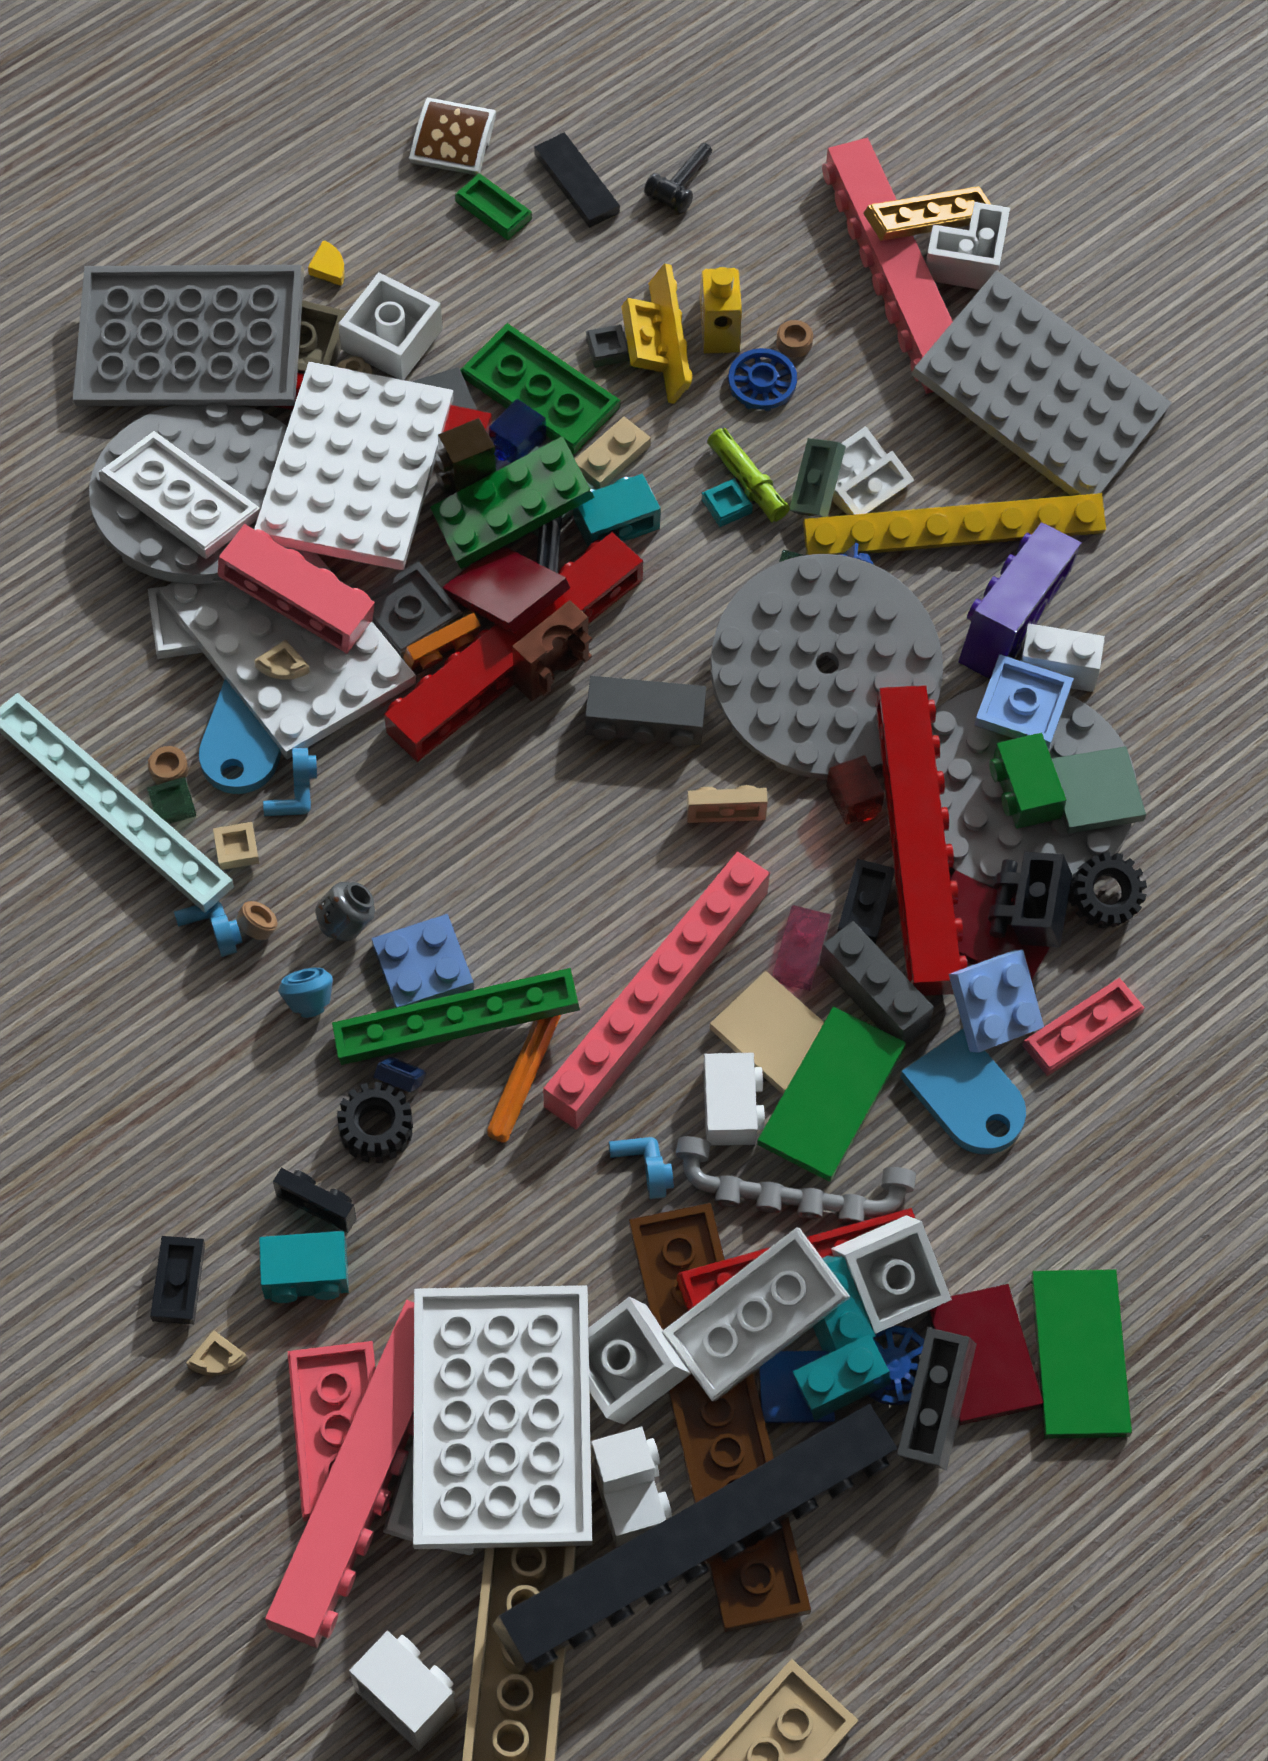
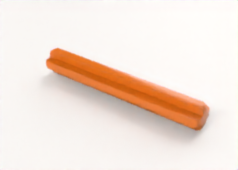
[487,1015,561,1143]

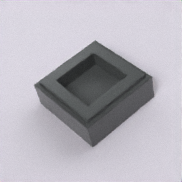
[586,324,630,368]

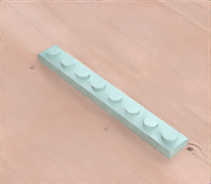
[0,693,234,913]

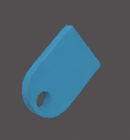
[199,679,282,794]
[900,1029,1026,1154]

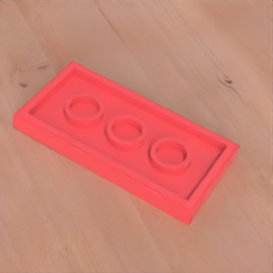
[287,1341,390,1522]

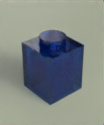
[488,399,546,463]

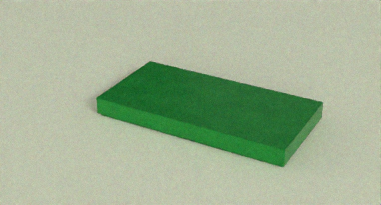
[460,323,621,455]
[757,1006,906,1182]
[1031,1269,1132,1439]

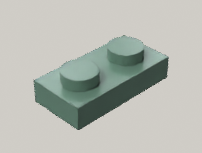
[790,438,846,517]

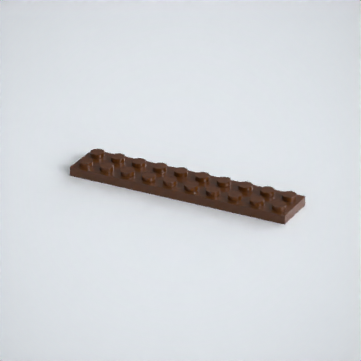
[629,1203,811,1633]

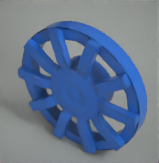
[728,348,797,411]
[868,1325,924,1405]

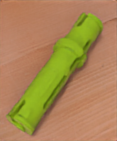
[707,428,790,522]

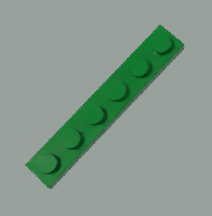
[332,968,580,1065]

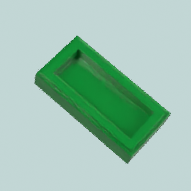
[455,173,532,240]

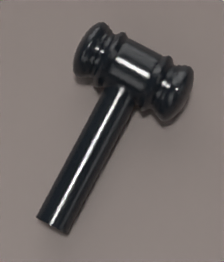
[644,143,712,213]

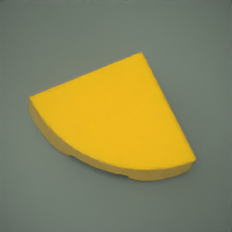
[308,240,345,286]

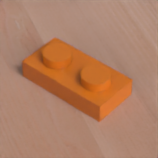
[403,612,481,670]

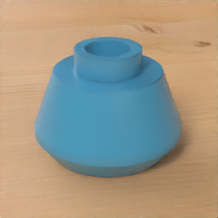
[278,968,333,1018]

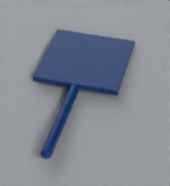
[759,1351,913,1423]

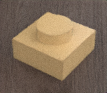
[213,822,260,870]

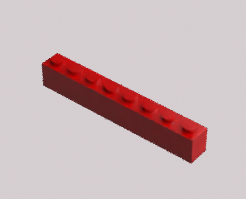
[384,532,643,762]
[875,685,967,996]

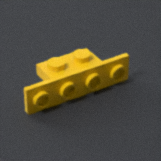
[621,263,692,404]

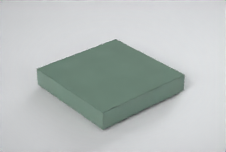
[1051,746,1146,834]

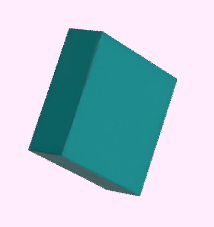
[701,478,753,528]

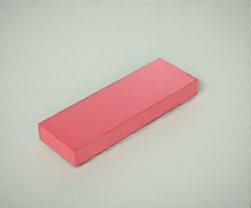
[1022,977,1145,1076]

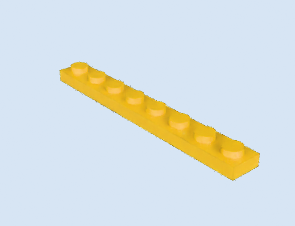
[803,493,1106,555]

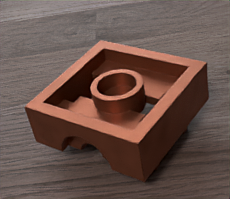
[512,600,592,702]

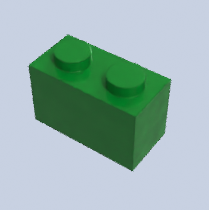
[989,732,1067,829]

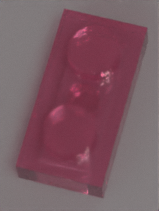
[772,905,831,991]

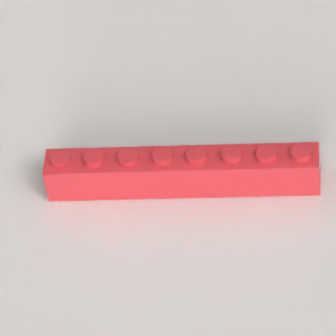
[822,137,953,394]
[543,851,770,1130]
[265,1300,414,1648]

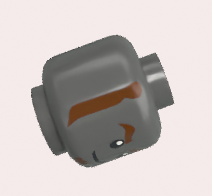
[315,882,375,941]

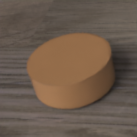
[776,320,813,358]
[148,746,189,787]
[235,901,278,940]

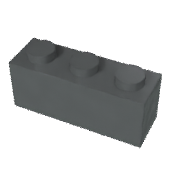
[585,676,706,747]
[820,921,934,1044]
[897,1327,977,1470]

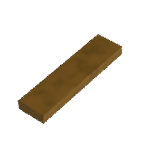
[863,187,990,241]

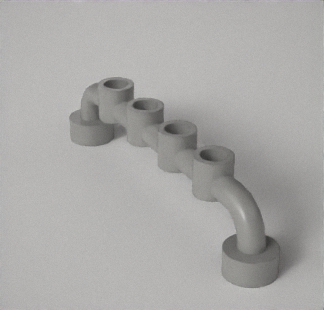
[676,1136,916,1225]

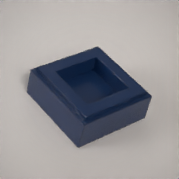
[373,1057,427,1093]

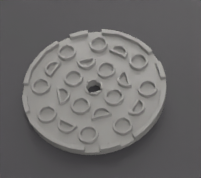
[89,403,292,584]
[710,554,943,779]
[931,685,1137,893]

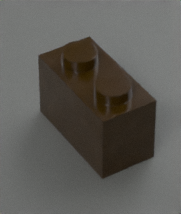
[435,418,496,495]

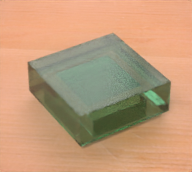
[147,777,197,824]

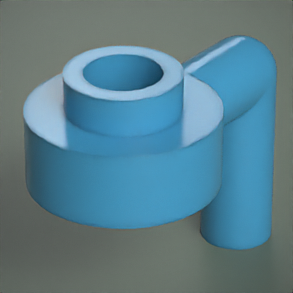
[263,748,317,816]
[174,901,243,957]
[609,1137,674,1199]

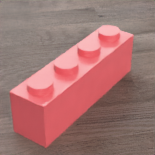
[218,524,375,654]

